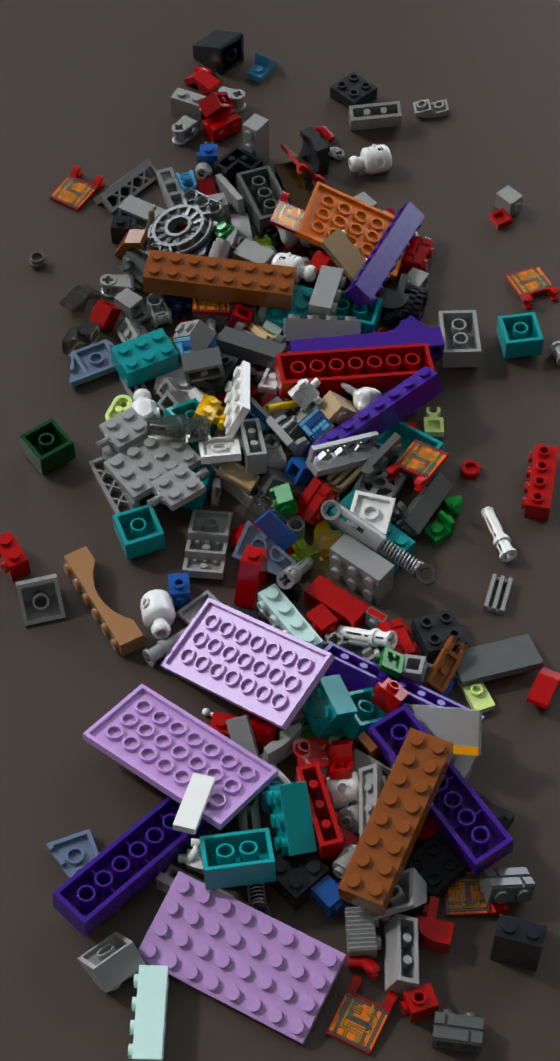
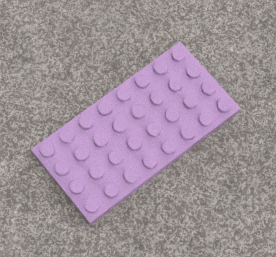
[160,597,335,731]
[83,684,278,830]
[138,871,347,1045]

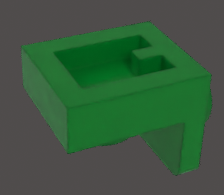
[422,510,455,546]
[376,647,405,679]

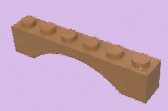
[63,546,145,657]

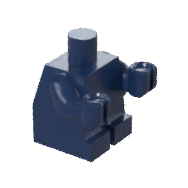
[165,295,192,320]

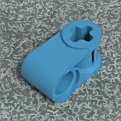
[175,170,197,200]

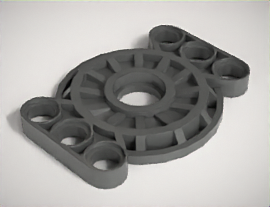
[135,189,225,258]

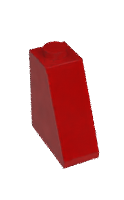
[234,544,268,611]

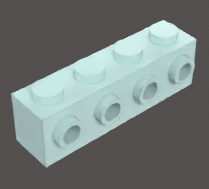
[257,584,323,649]
[128,965,169,1061]

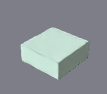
[262,320,283,336]

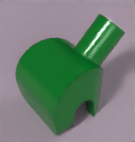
[441,495,462,516]

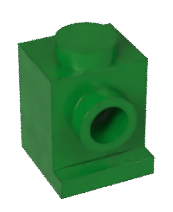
[213,220,235,240]
[270,482,299,517]

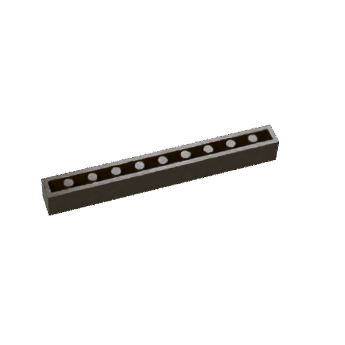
[275,161,347,291]

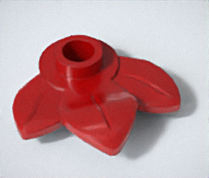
[291,737,332,768]

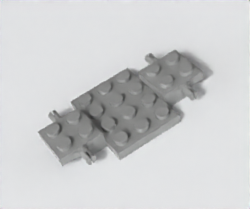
[95,407,210,511]

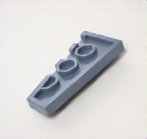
[46,829,120,912]

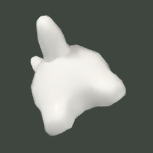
[341,382,382,411]

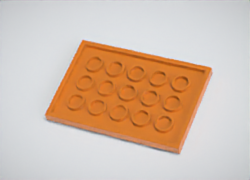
[295,181,409,281]

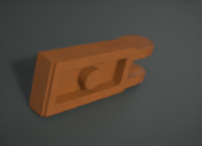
[423,635,467,695]

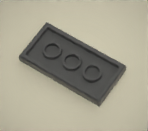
[454,634,544,687]

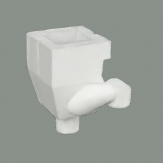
[287,378,323,410]
[178,838,204,874]

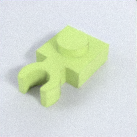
[424,407,444,437]

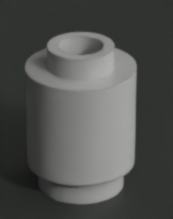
[208,238,230,259]
[332,844,357,879]

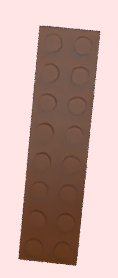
[143,249,297,310]
[338,728,454,916]

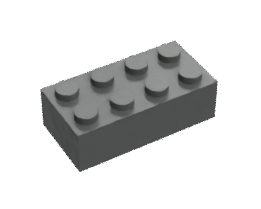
[236,165,290,235]

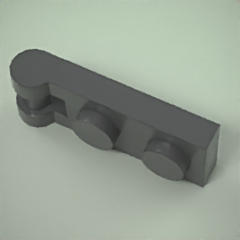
[361,433,402,484]

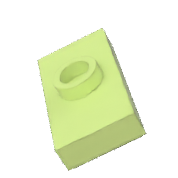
[457,678,496,713]

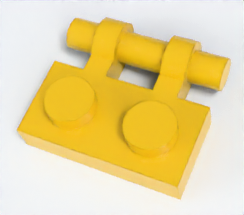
[193,394,226,430]

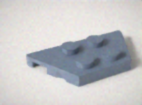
[69,339,117,388]

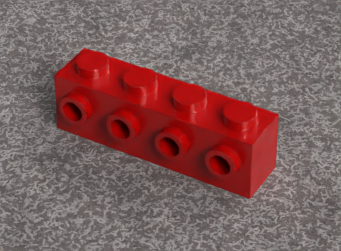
[521,444,559,521]
[296,762,346,860]

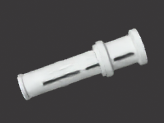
[481,506,517,562]
[337,625,398,650]

